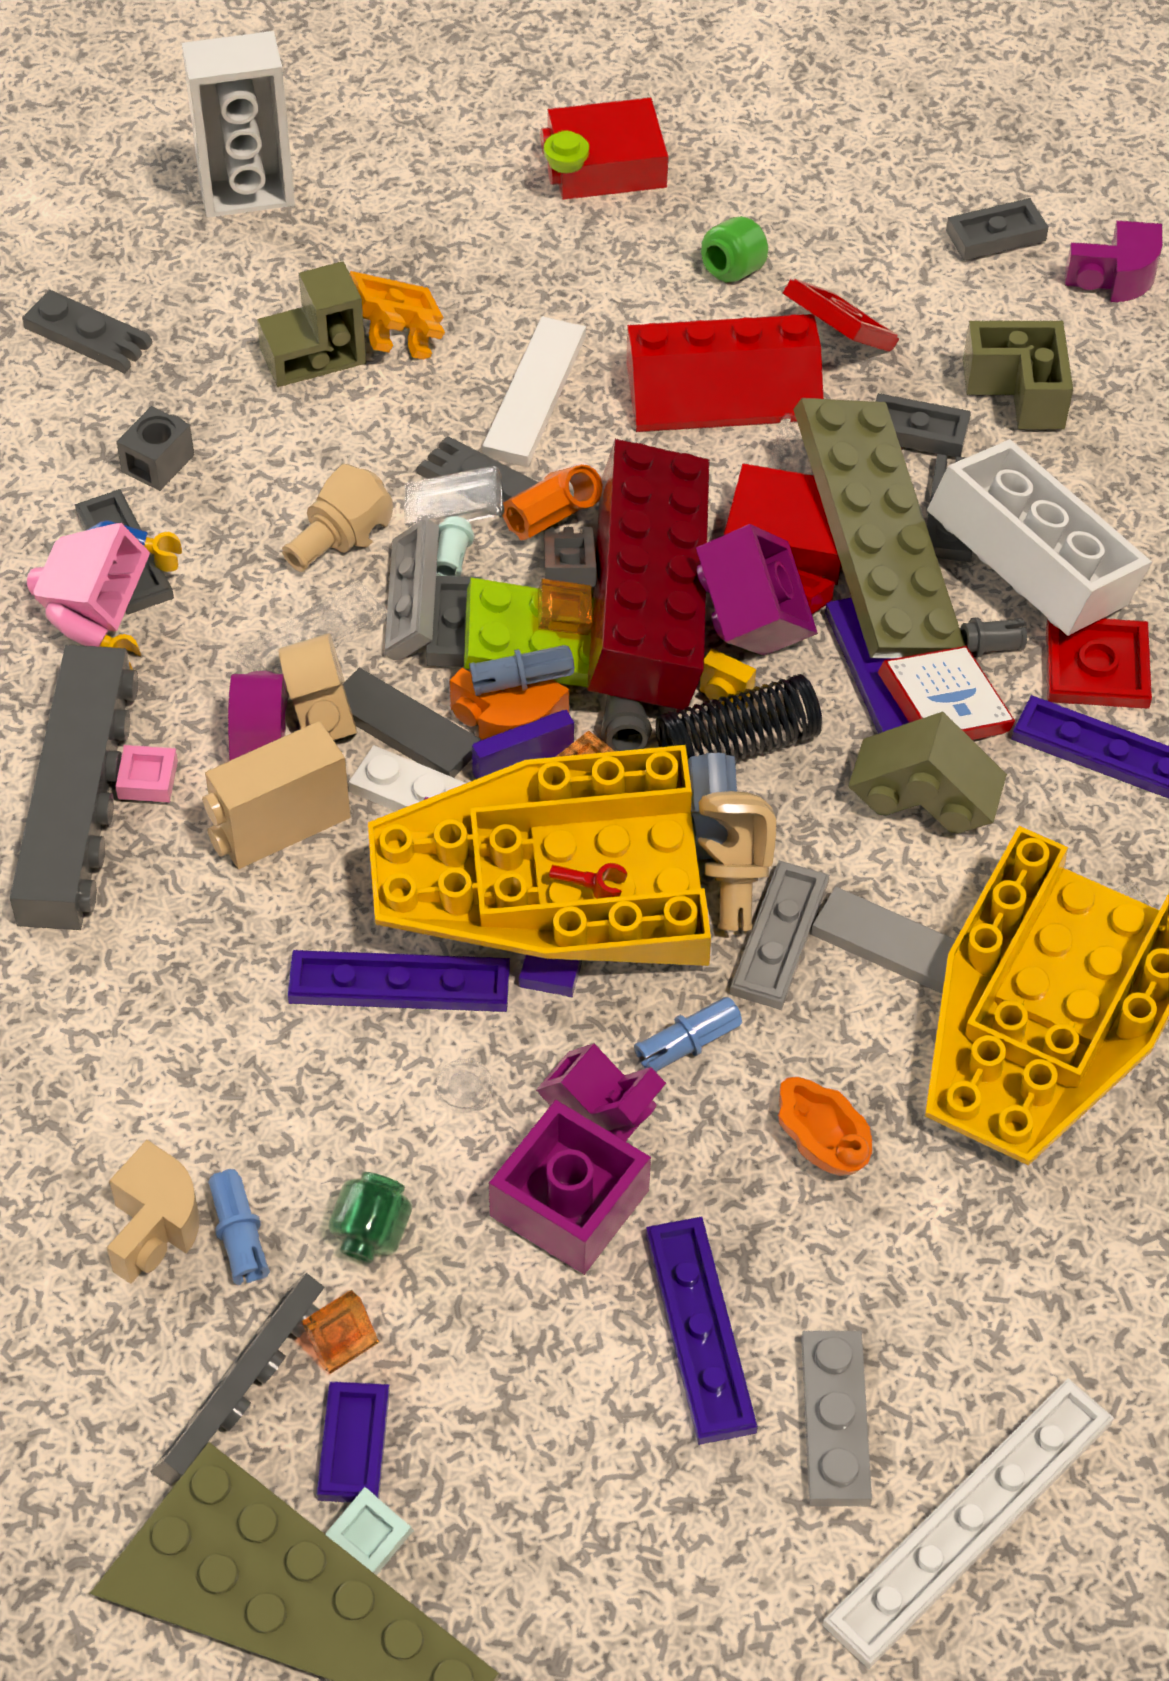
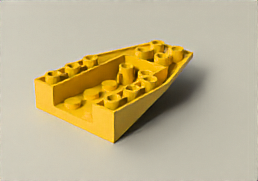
[368,745,711,966]
[925,826,1169,1166]

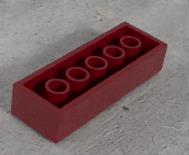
[587,439,710,710]

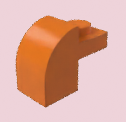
[449,668,569,740]

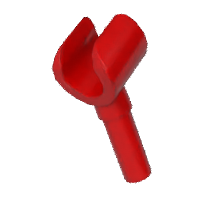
[549,863,627,899]

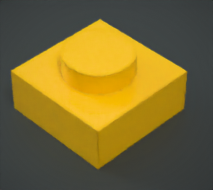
[700,648,756,711]

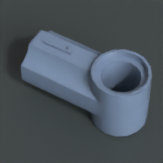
[688,753,737,859]

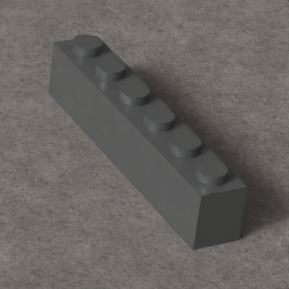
[10,645,138,930]

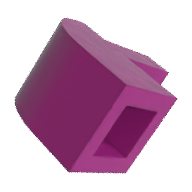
[1065,220,1163,302]
[228,671,289,761]
[536,1043,666,1141]

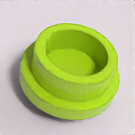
[544,131,589,173]

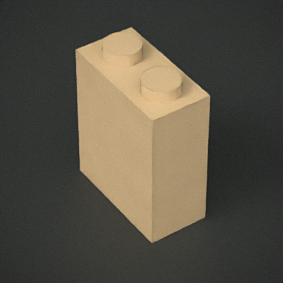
[202,721,351,870]

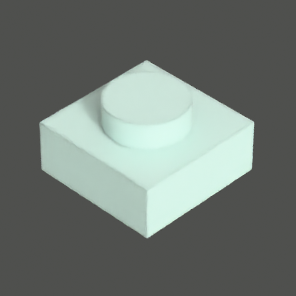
[325,1487,414,1575]

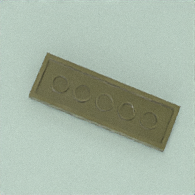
[793,398,965,658]

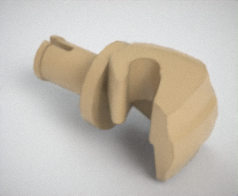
[282,464,393,572]
[697,791,776,931]

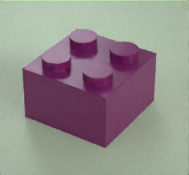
[696,524,818,655]
[489,1099,651,1275]

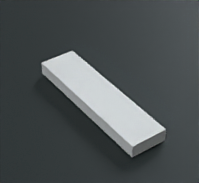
[482,316,586,467]

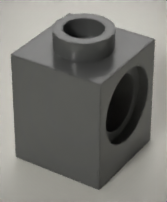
[116,406,194,491]

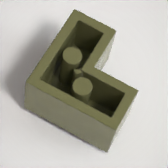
[257,261,366,388]
[963,321,1073,429]
[848,711,1007,834]

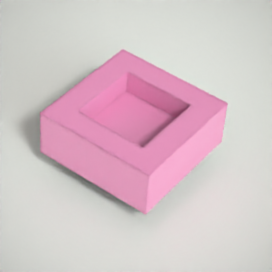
[115,745,178,803]

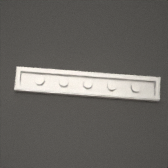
[823,1378,1114,1669]

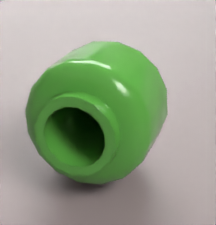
[701,216,769,283]

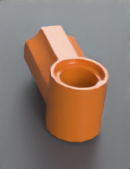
[502,464,603,540]

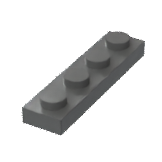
[150,1272,325,1486]

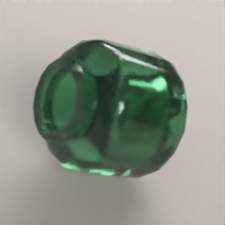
[329,1172,412,1263]

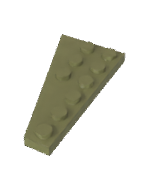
[89,1442,502,1681]

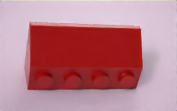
[627,314,824,432]

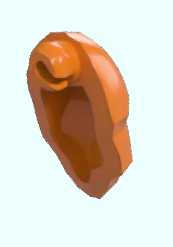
[778,1076,872,1176]

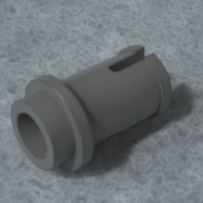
[960,617,1027,657]

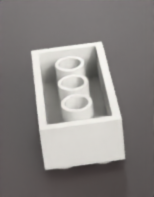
[182,31,295,218]
[927,439,1152,635]

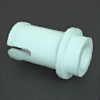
[436,516,475,576]

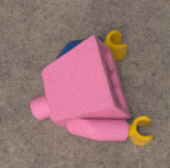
[27,521,182,669]

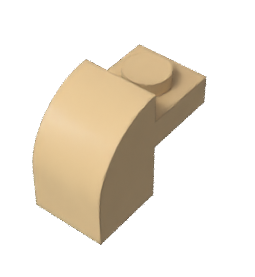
[279,633,358,740]
[107,1139,200,1284]

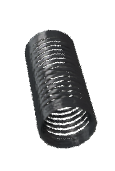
[655,674,823,762]

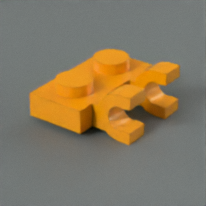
[349,271,445,360]

